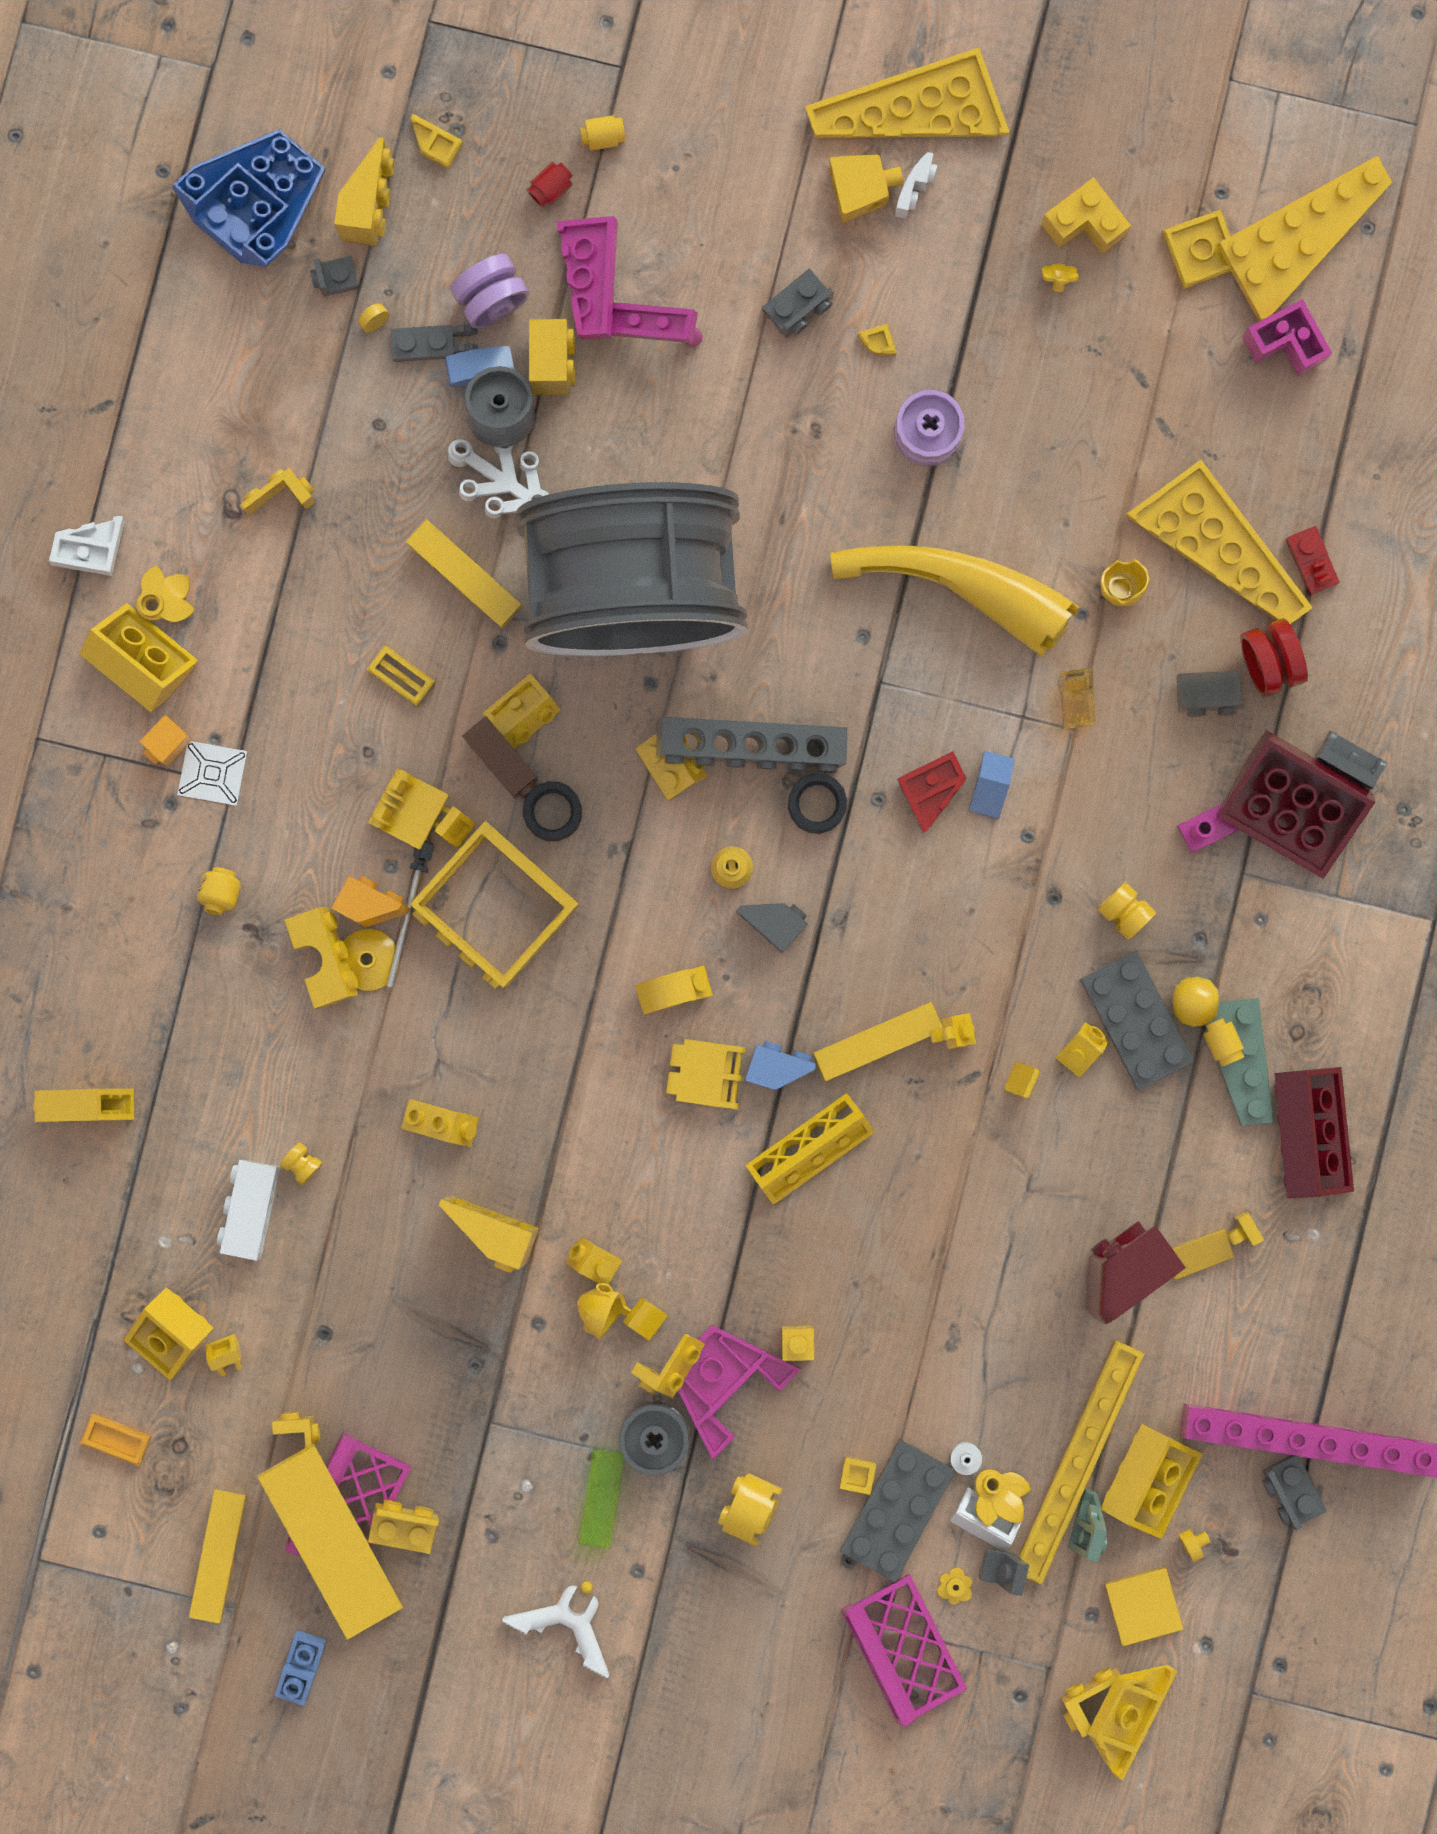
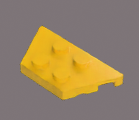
[1087,1665,1178,1781]

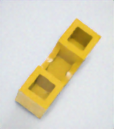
[284,907,358,1009]

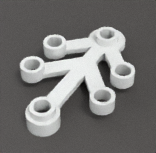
[447,439,549,518]

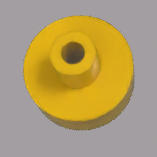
[1178,1529,1211,1563]

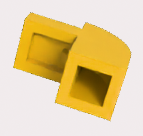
[635,965,713,1015]

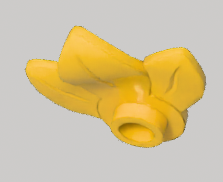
[136,566,195,623]
[974,1469,1031,1527]

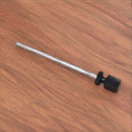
[387,841,434,988]

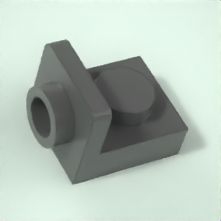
[310,256,360,297]
[979,1549,1029,1596]

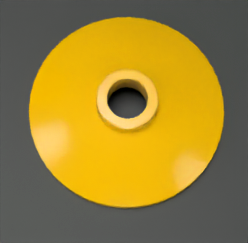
[343,929,399,991]

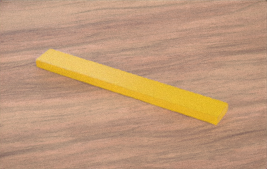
[1018,1340,1145,1585]

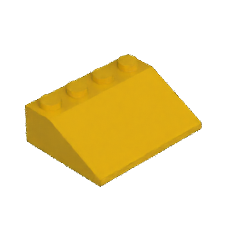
[439,1196,540,1273]

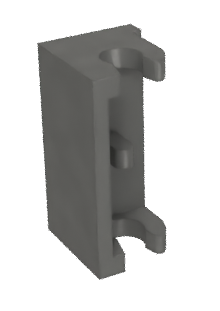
[1315,730,1387,790]

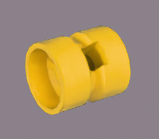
[1097,881,1156,941]

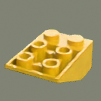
[334,137,395,246]

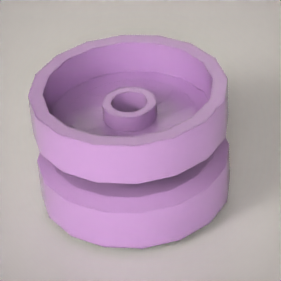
[450,254,530,329]
[894,390,965,466]

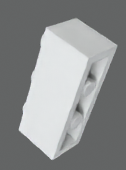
[217,1160,281,1261]

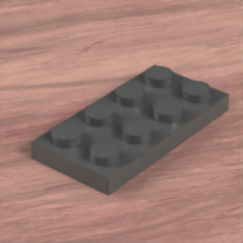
[1080,950,1194,1090]
[840,1439,956,1583]

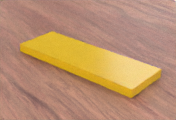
[257,1443,403,1640]

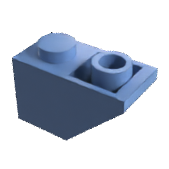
[745,1041,816,1090]

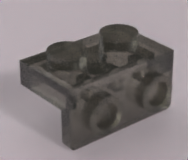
[1176,671,1245,717]

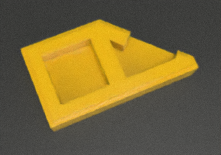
[411,114,463,170]

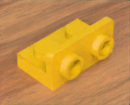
[483,673,560,749]
[367,1500,439,1554]

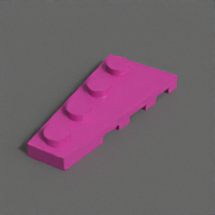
[556,216,618,340]

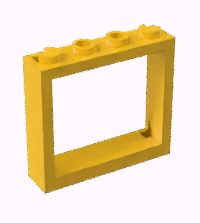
[410,821,580,989]

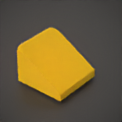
[1005,1062,1040,1099]

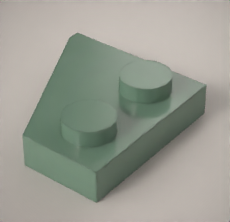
[1068,1489,1107,1562]

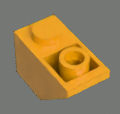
[331,875,410,927]

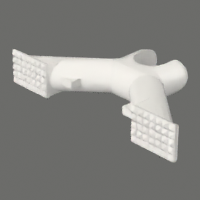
[502,1585,610,1679]

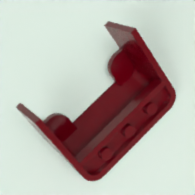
[1086,1221,1186,1324]

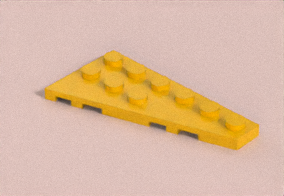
[805,47,1010,138]
[1217,155,1392,322]

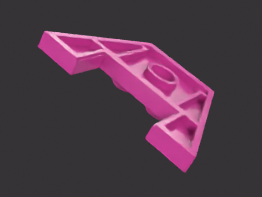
[678,1325,801,1460]

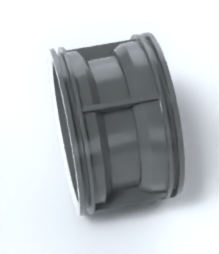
[516,482,748,656]

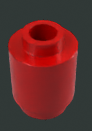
[526,162,573,208]

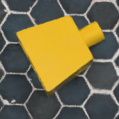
[828,154,904,223]

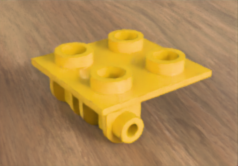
[368,768,449,850]

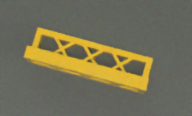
[745,1093,875,1205]

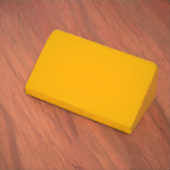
[1172,1228,1234,1280]

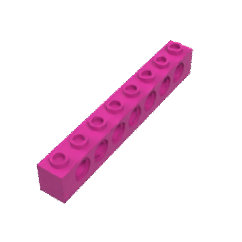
[1180,1403,1437,1478]

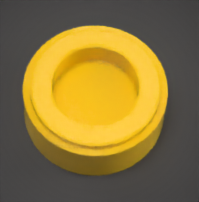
[358,303,390,333]

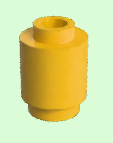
[580,115,626,151]
[1203,1018,1244,1067]

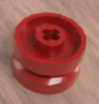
[1240,618,1308,698]

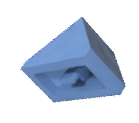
[969,751,1015,819]

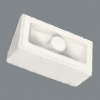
[950,1487,1021,1551]

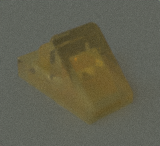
[1057,668,1096,729]

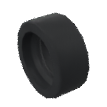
[788,773,847,834]
[523,781,582,842]

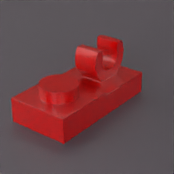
[1285,526,1340,596]

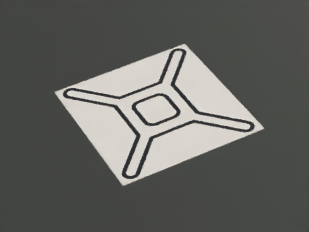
[177,741,247,806]

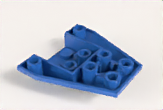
[173,129,325,267]

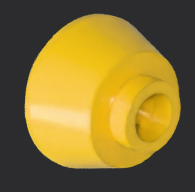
[711,846,753,889]

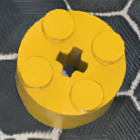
[718,1473,783,1547]

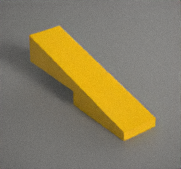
[406,519,523,629]
[812,1002,943,1082]
[189,1489,248,1624]

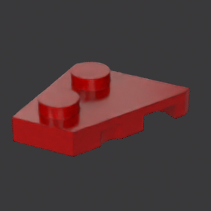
[897,751,967,833]

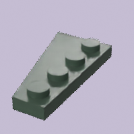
[1204,998,1273,1126]

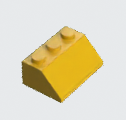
[79,603,199,712]
[1101,1424,1203,1539]

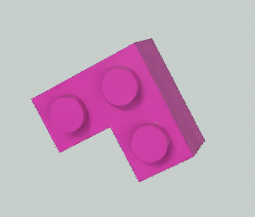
[1242,299,1332,376]

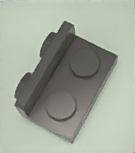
[762,268,834,338]
[1262,1455,1327,1530]

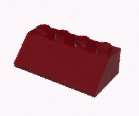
[1274,1067,1354,1199]

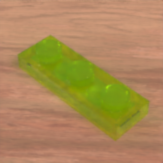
[579,1448,624,1548]

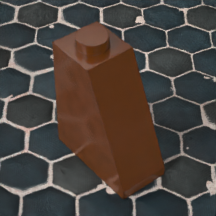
[462,716,539,799]

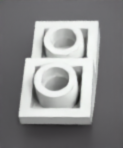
[895,152,937,219]

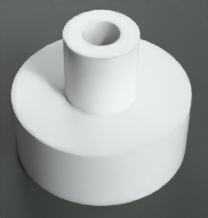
[950,1442,982,1475]

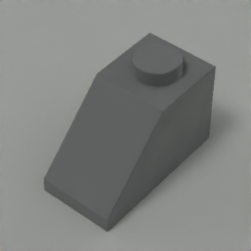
[736,903,808,953]

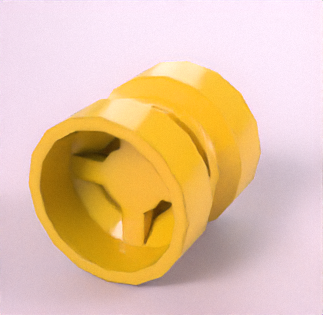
[279,1142,323,1186]

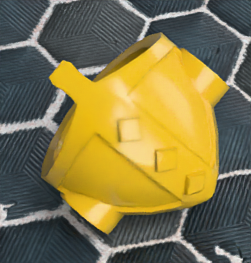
[576,1283,632,1341]

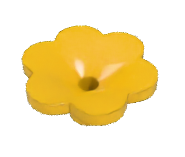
[1041,263,1079,292]

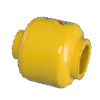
[197,867,241,916]

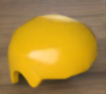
[1099,559,1150,607]
[1172,976,1220,1027]

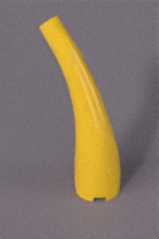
[830,545,1080,658]

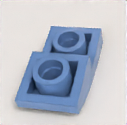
[445,346,514,387]
[274,1630,327,1706]

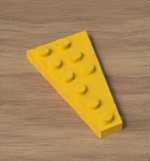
[1125,460,1313,624]

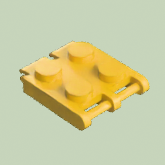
[666,1039,747,1110]

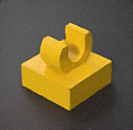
[433,806,476,848]
[1227,1211,1264,1246]
[205,1333,242,1376]

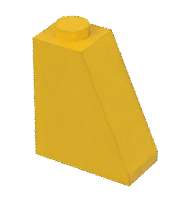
[33,1088,134,1122]

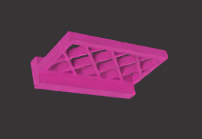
[285,1431,411,1556]
[840,1574,967,1727]

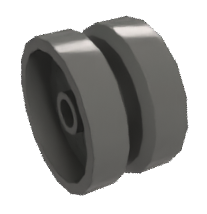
[464,366,535,447]
[620,1402,689,1475]

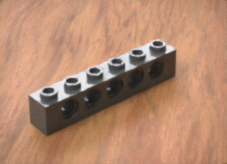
[656,717,848,773]

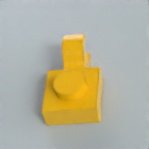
[930,1013,976,1049]

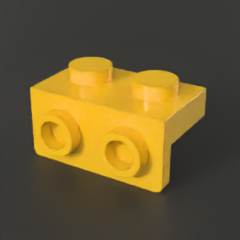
[635,733,708,801]

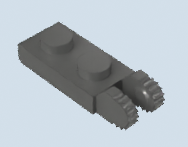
[391,325,478,362]

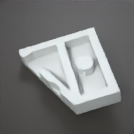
[49,516,125,576]

